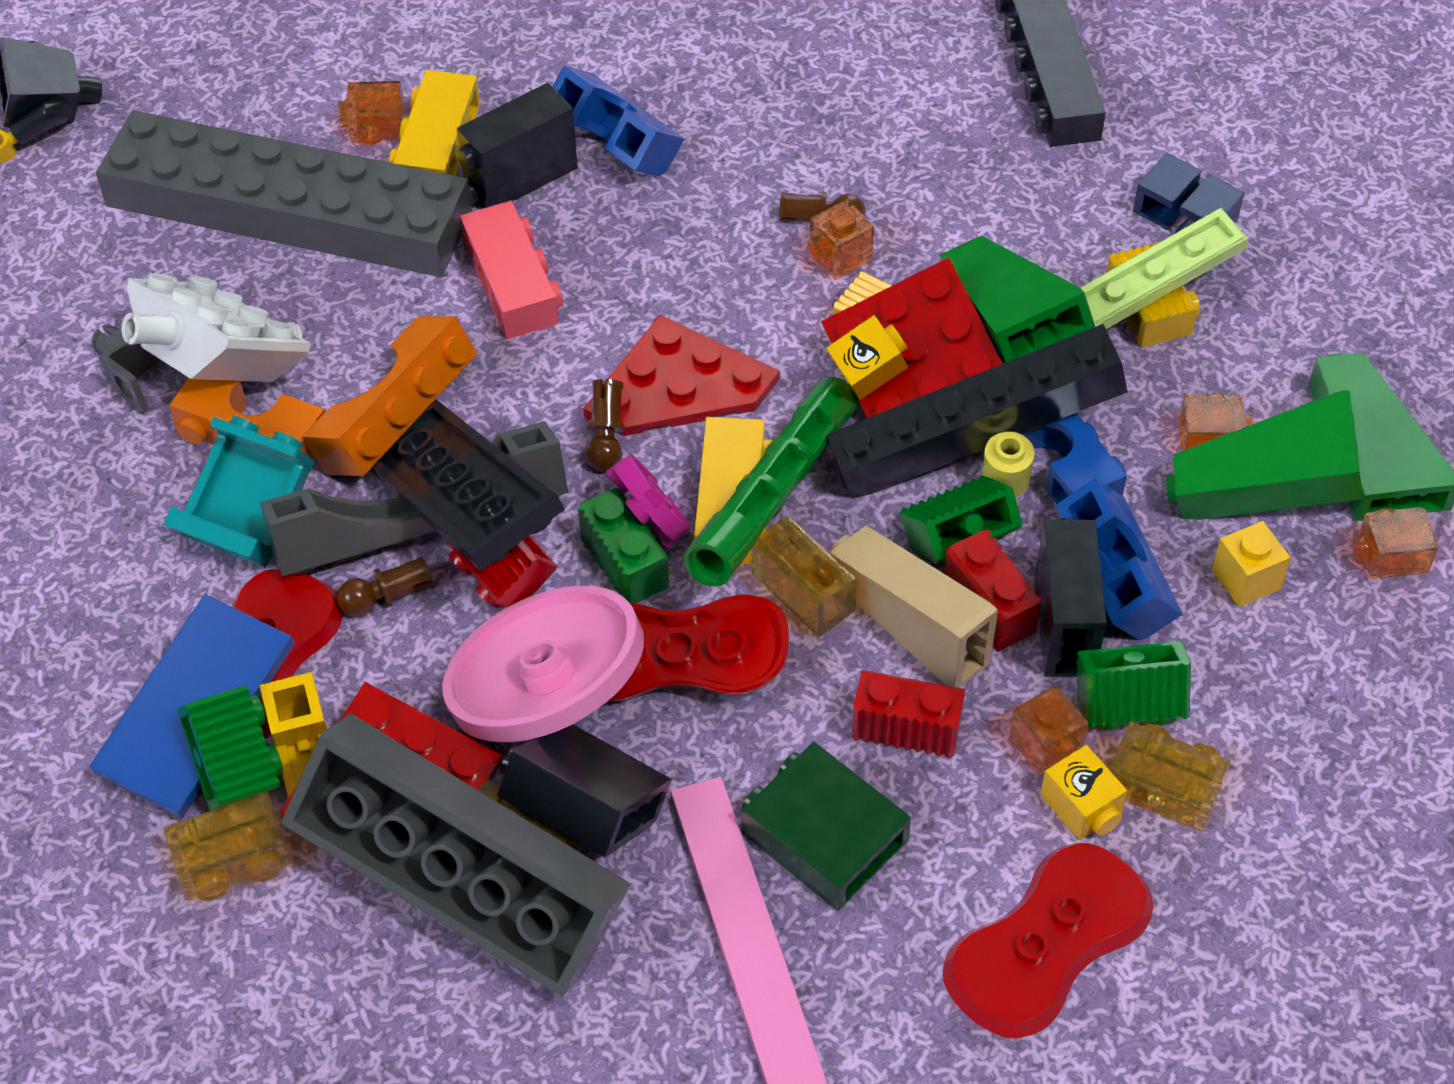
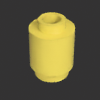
[981,432,1034,497]

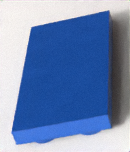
[89,594,295,819]

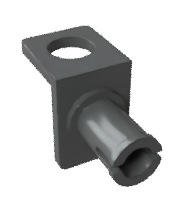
[91,324,161,413]

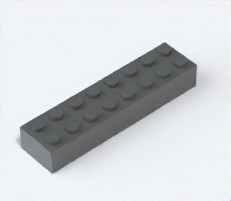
[96,110,472,278]

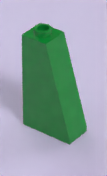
[939,235,1095,363]
[1309,352,1454,521]
[1166,390,1363,520]

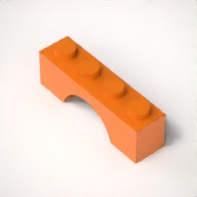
[302,316,478,476]

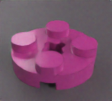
[606,453,691,548]

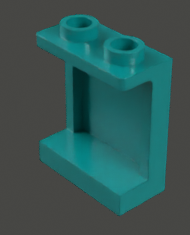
[163,415,315,568]

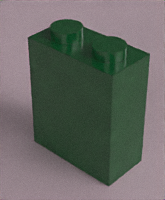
[741,741,911,911]

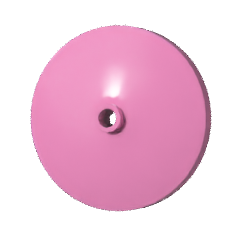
[442,586,644,742]

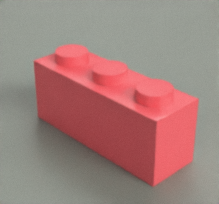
[460,200,564,340]

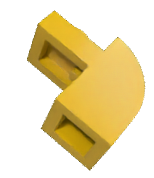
[259,672,327,799]

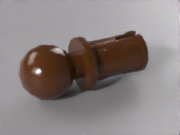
[779,191,866,229]
[584,379,625,472]
[337,556,433,617]

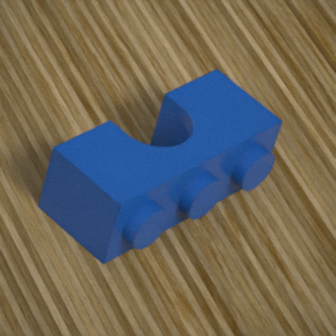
[552,65,684,176]
[1022,413,1127,504]
[1055,477,1183,640]

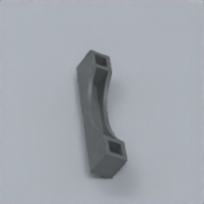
[259,421,569,577]

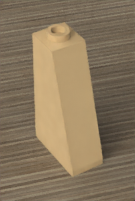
[828,525,998,688]

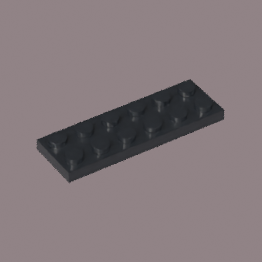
[369,399,565,571]

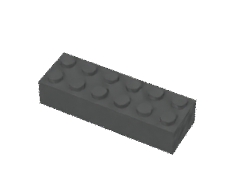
[281,713,631,998]

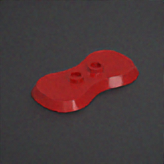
[231,569,343,739]
[608,594,789,702]
[942,843,1154,1038]

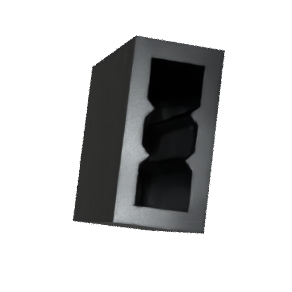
[456,82,578,208]
[1035,518,1106,677]
[497,724,672,858]

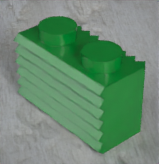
[900,475,1023,564]
[578,488,670,603]
[1077,641,1191,730]
[176,685,283,811]

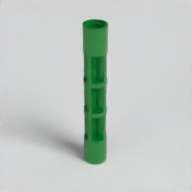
[684,377,858,587]

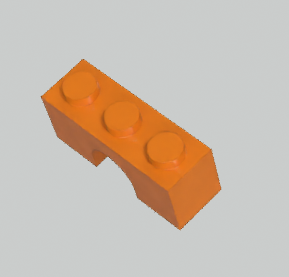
[169,378,325,460]

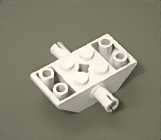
[122,273,311,382]

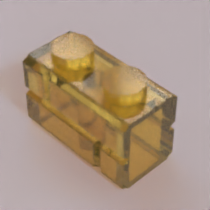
[751,516,857,637]
[1109,721,1231,833]
[163,791,293,901]

